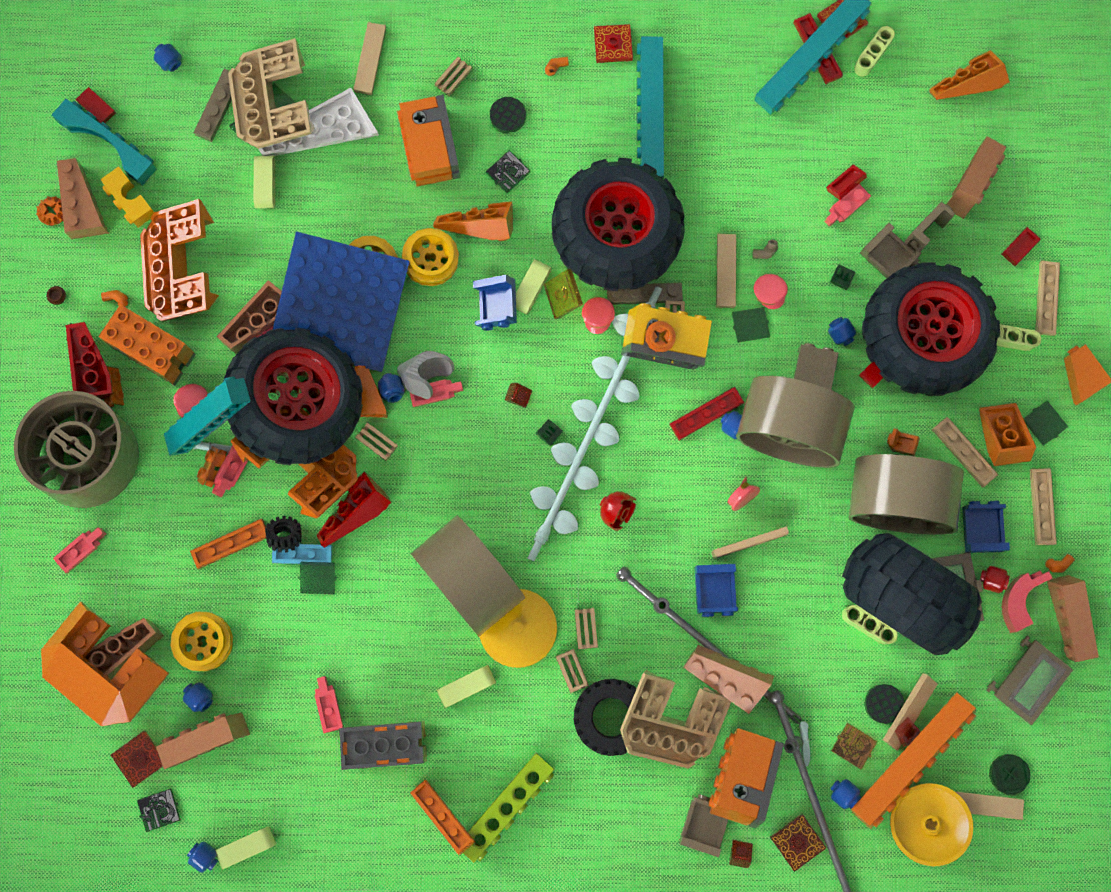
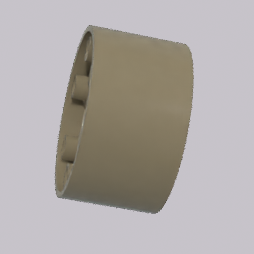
[736,376,855,468]
[14,391,139,508]
[849,454,964,535]
[410,515,525,637]

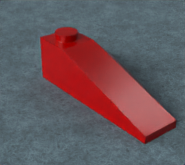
[65,322,113,400]
[316,471,391,548]

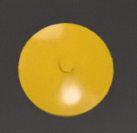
[480,589,557,668]
[890,783,973,867]

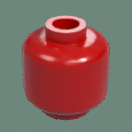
[980,566,1010,593]

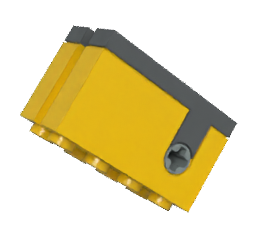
[621,303,712,370]

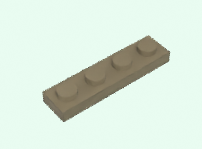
[193,69,232,142]
[607,283,683,305]

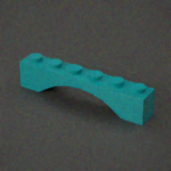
[52,99,157,186]

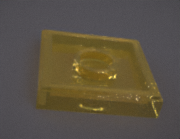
[544,269,583,319]

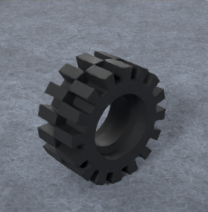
[265,516,302,553]

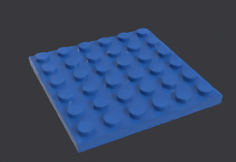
[273,231,409,372]

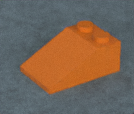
[979,403,1036,466]

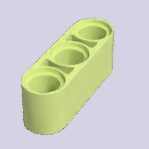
[854,26,895,77]
[253,156,275,209]
[516,259,552,315]
[997,324,1041,351]
[842,605,898,644]
[436,665,496,708]
[215,826,277,870]

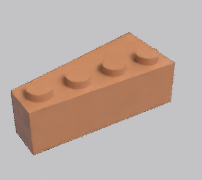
[947,136,1006,219]
[57,158,109,239]
[217,280,282,354]
[1047,575,1099,662]
[85,618,164,680]
[683,645,774,714]
[156,712,250,769]

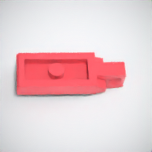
[824,184,871,227]
[410,379,463,407]
[212,445,248,497]
[53,527,106,574]
[315,676,344,733]

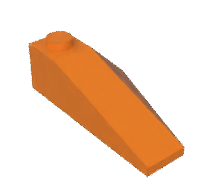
[929,50,1010,100]
[433,202,513,241]

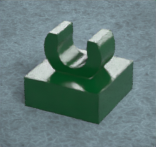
[830,264,855,290]
[536,419,563,446]

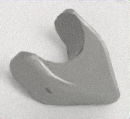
[397,351,454,399]

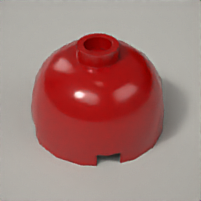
[600,491,636,531]

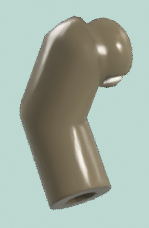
[752,239,778,259]

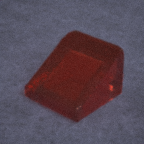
[505,383,532,408]
[894,717,921,746]
[729,840,753,868]

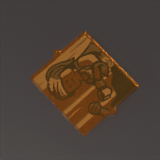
[831,723,877,770]

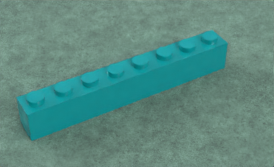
[755,0,871,115]
[637,36,664,178]
[164,377,250,456]

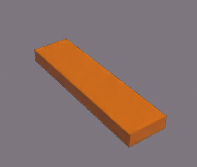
[190,519,266,569]
[410,780,475,855]

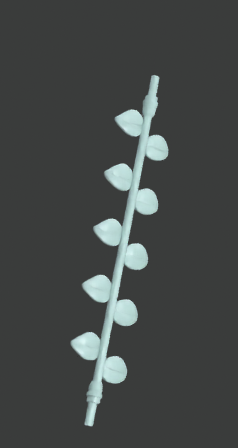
[527,286,662,561]

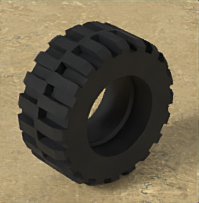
[573,679,637,756]

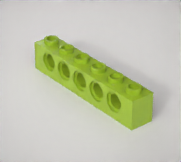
[463,753,554,863]

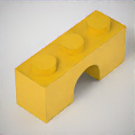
[100,166,154,228]

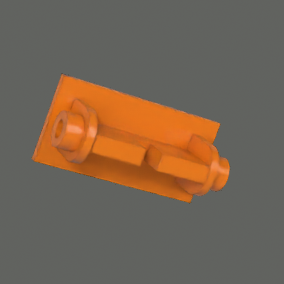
[104,366,124,407]
[197,446,227,487]

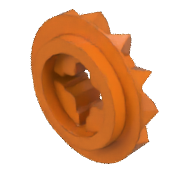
[36,196,63,226]
[645,321,676,352]

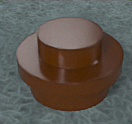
[46,286,66,305]

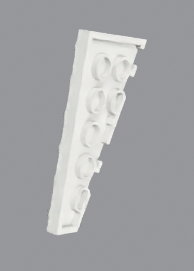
[259,88,379,156]

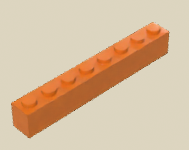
[851,693,976,829]

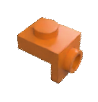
[887,428,920,456]

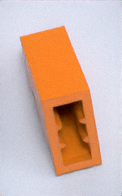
[1064,344,1111,405]
[354,366,388,418]

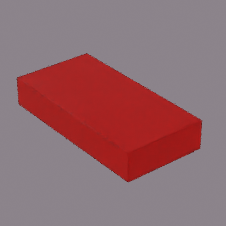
[75,87,116,124]
[826,164,867,200]
[1001,227,1041,266]

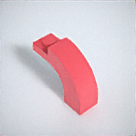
[1002,570,1052,633]

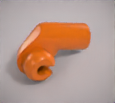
[545,57,569,76]
[101,290,129,307]
[1045,554,1075,573]

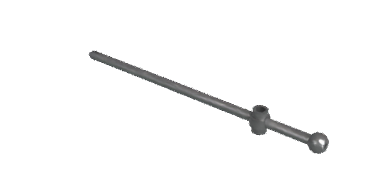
[616,567,802,724]
[768,690,852,892]

